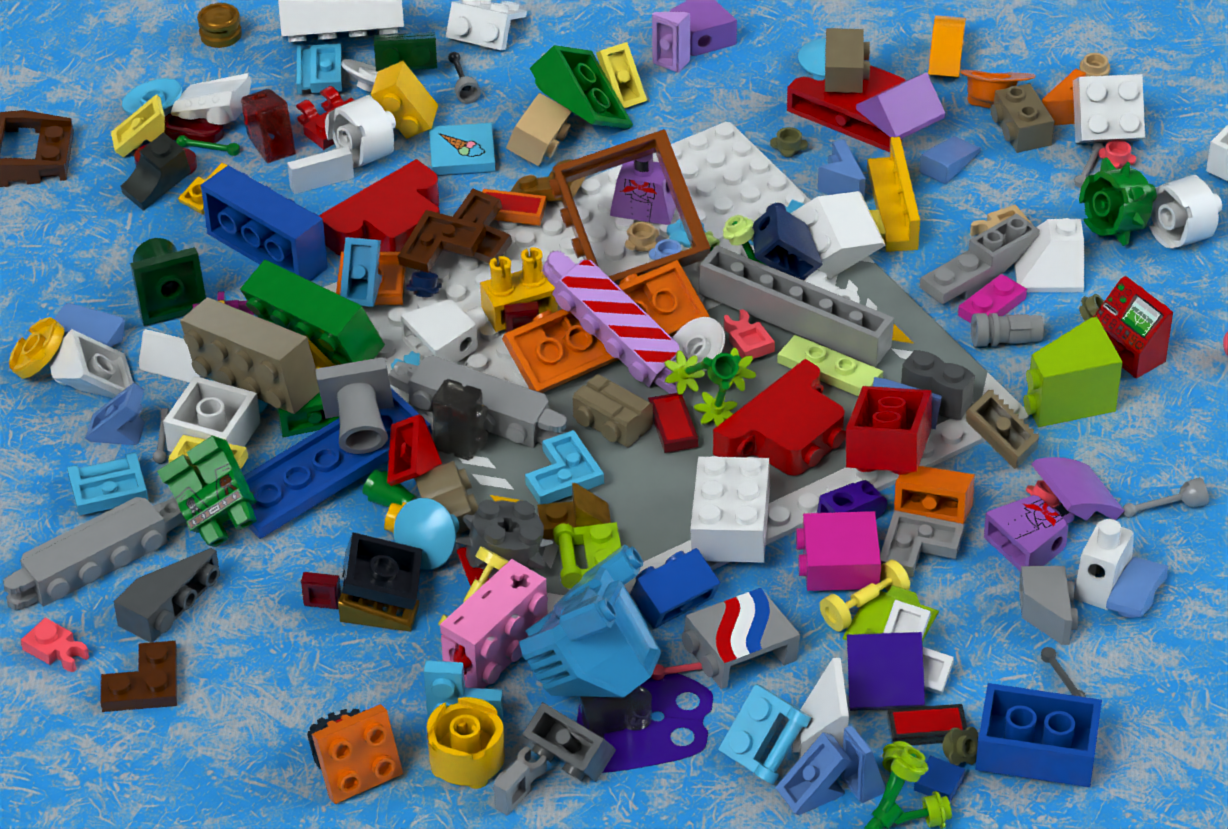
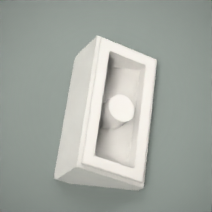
[139,329,204,383]

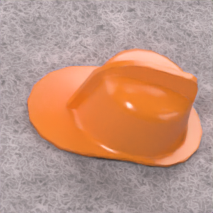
[960,70,1036,108]

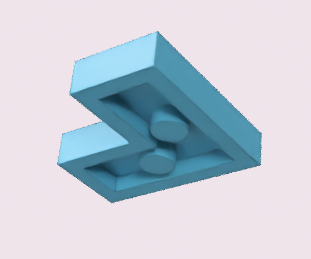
[525,430,604,504]
[424,660,504,722]

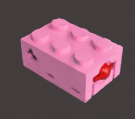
[440,559,548,689]

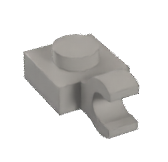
[493,747,547,816]

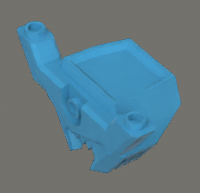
[519,544,662,698]

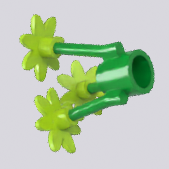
[664,348,756,427]

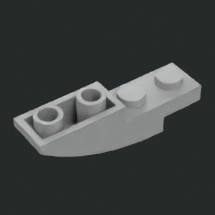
[920,213,1040,305]

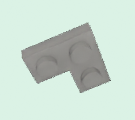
[880,510,964,577]

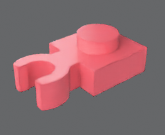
[724,309,775,359]
[21,617,89,672]

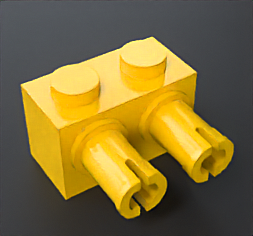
[480,247,558,332]

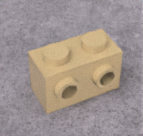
[506,93,572,166]

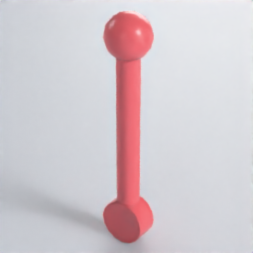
[651,662,702,680]

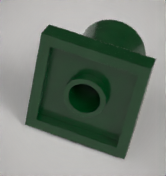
[130,238,206,326]

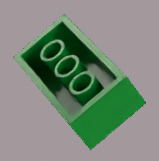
[240,259,385,365]

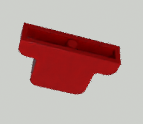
[787,65,906,152]
[713,359,846,476]

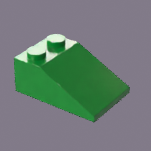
[530,45,633,129]

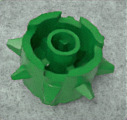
[1079,158,1157,246]

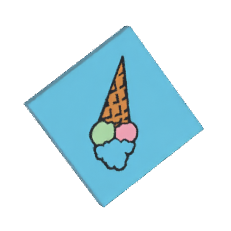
[429,123,495,175]

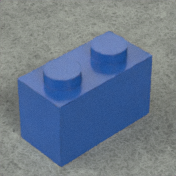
[630,548,721,629]

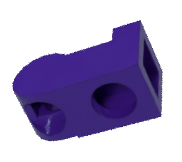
[817,480,888,519]

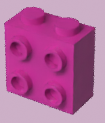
[796,511,881,591]

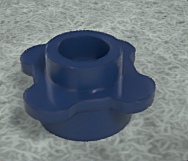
[406,271,442,297]

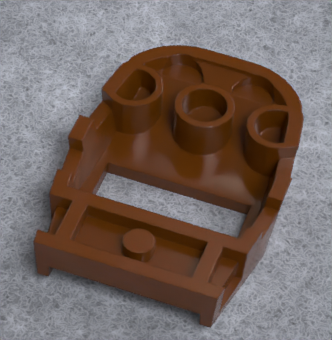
[0,110,74,187]

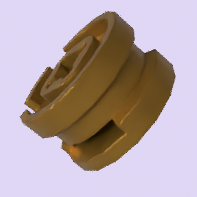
[197,3,242,48]

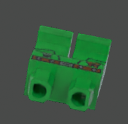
[157,435,257,547]

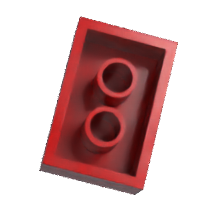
[846,386,932,475]

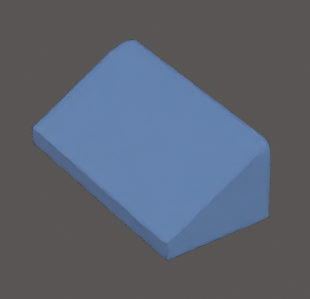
[54,303,125,347]

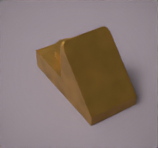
[537,483,611,539]

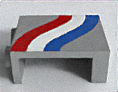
[682,588,800,689]

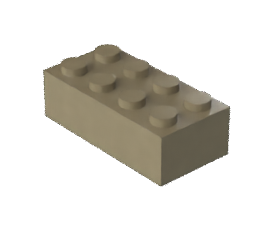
[180,297,320,414]

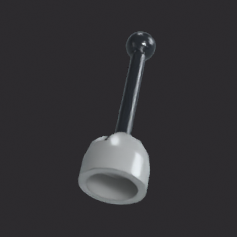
[448,52,481,104]

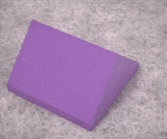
[856,72,945,139]

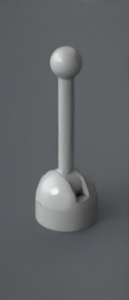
[1123,477,1209,517]

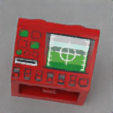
[1093,276,1173,379]

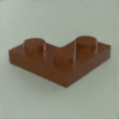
[453,188,512,264]
[397,210,487,273]
[100,640,177,712]

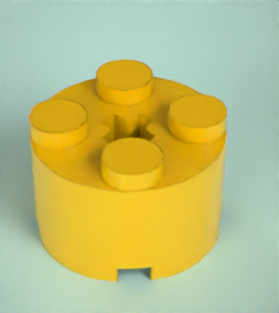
[427,697,505,789]

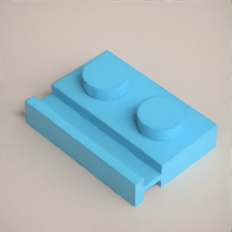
[296,44,342,94]

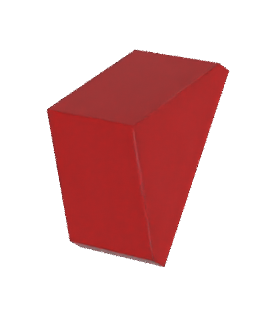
[387,414,442,486]

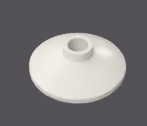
[341,59,378,92]
[673,317,725,372]

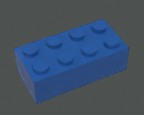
[201,165,328,281]

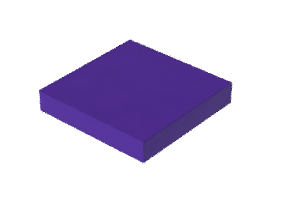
[847,632,925,711]

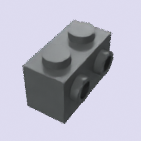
[522,702,616,782]

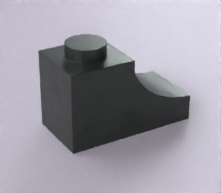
[120,132,191,211]

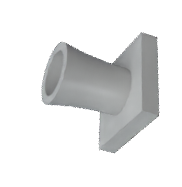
[315,357,394,454]

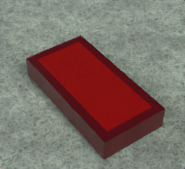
[648,393,698,453]

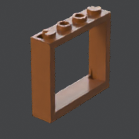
[549,129,711,285]

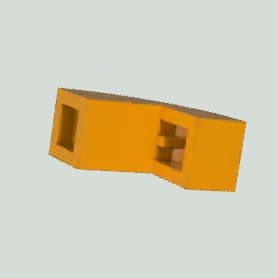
[928,15,966,78]

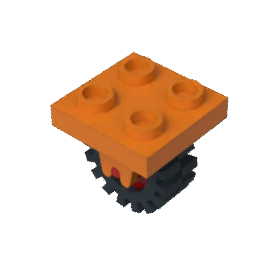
[307,704,403,804]

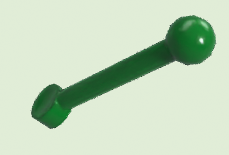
[176,135,240,156]

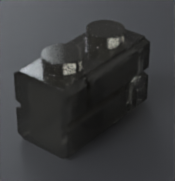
[432,379,488,461]

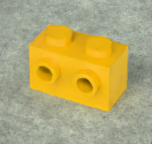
[371,61,438,139]

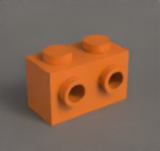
[894,466,975,524]

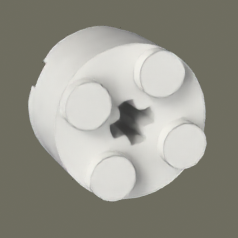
[325,95,396,168]
[1149,175,1222,248]

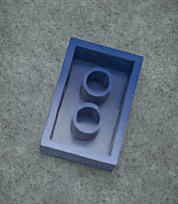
[975,683,1102,787]

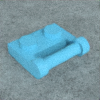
[67,452,148,516]
[718,684,812,784]

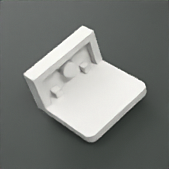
[446,0,527,50]

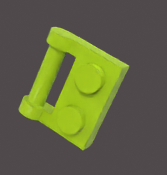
[553,522,621,588]

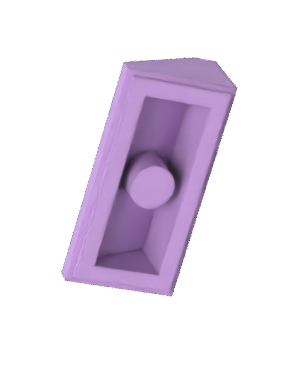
[652,12,690,73]

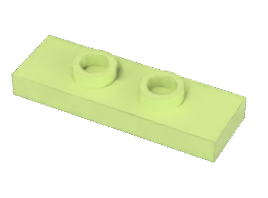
[777,335,883,396]

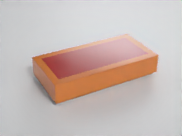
[482,189,547,226]

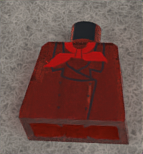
[241,89,296,163]

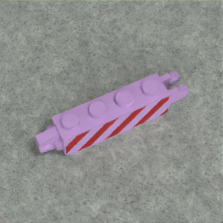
[542,250,687,394]

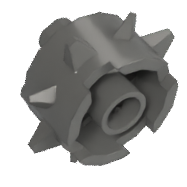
[456,500,553,578]

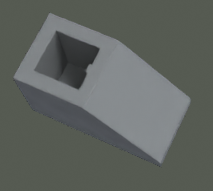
[1019,566,1078,645]

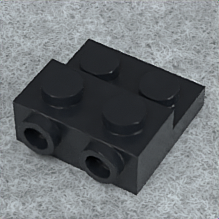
[342,532,422,610]

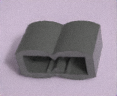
[901,350,975,420]

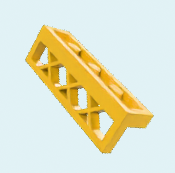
[867,137,920,252]

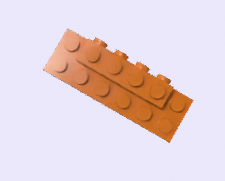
[502,260,710,393]

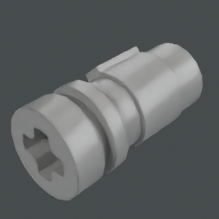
[971,313,1044,347]

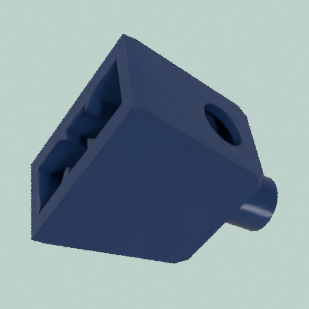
[752,203,823,280]

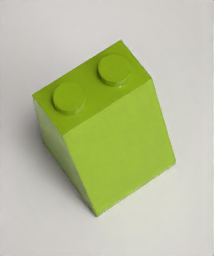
[1023,316,1122,427]

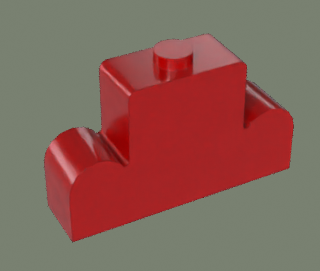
[318,159,440,256]

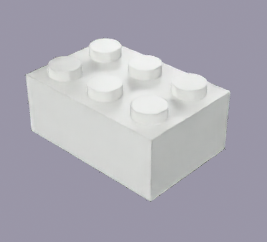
[690,456,770,563]

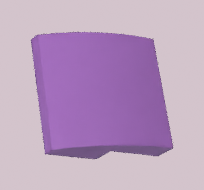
[1031,457,1125,521]

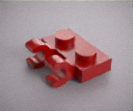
[296,86,354,150]

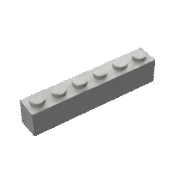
[699,245,894,367]

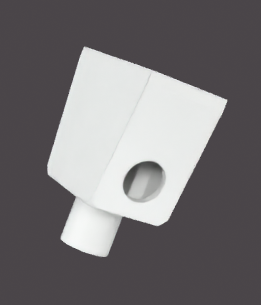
[401,299,487,363]
[1074,519,1134,610]

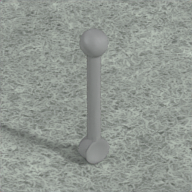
[1074,142,1105,188]
[153,408,169,463]

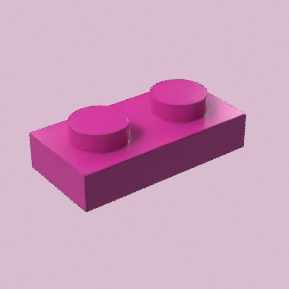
[958,274,1027,323]

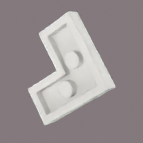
[883,600,954,695]

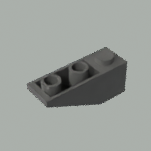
[113,548,220,642]

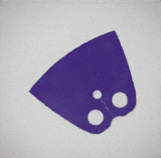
[576,673,713,773]

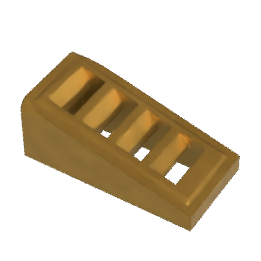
[338,593,420,632]

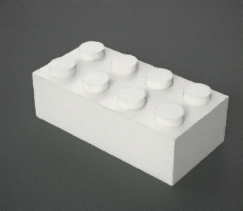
[278,0,404,42]

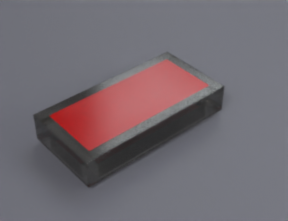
[887,704,967,745]

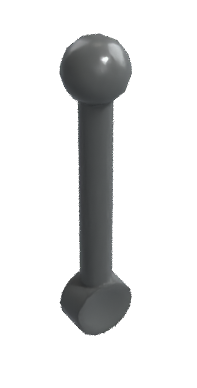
[1041,647,1086,697]

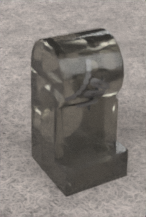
[580,686,652,739]

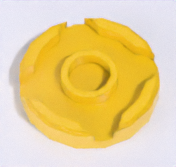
[9,317,64,379]

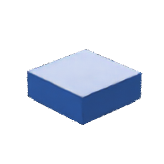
[914,755,965,802]

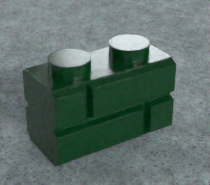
[374,32,437,72]

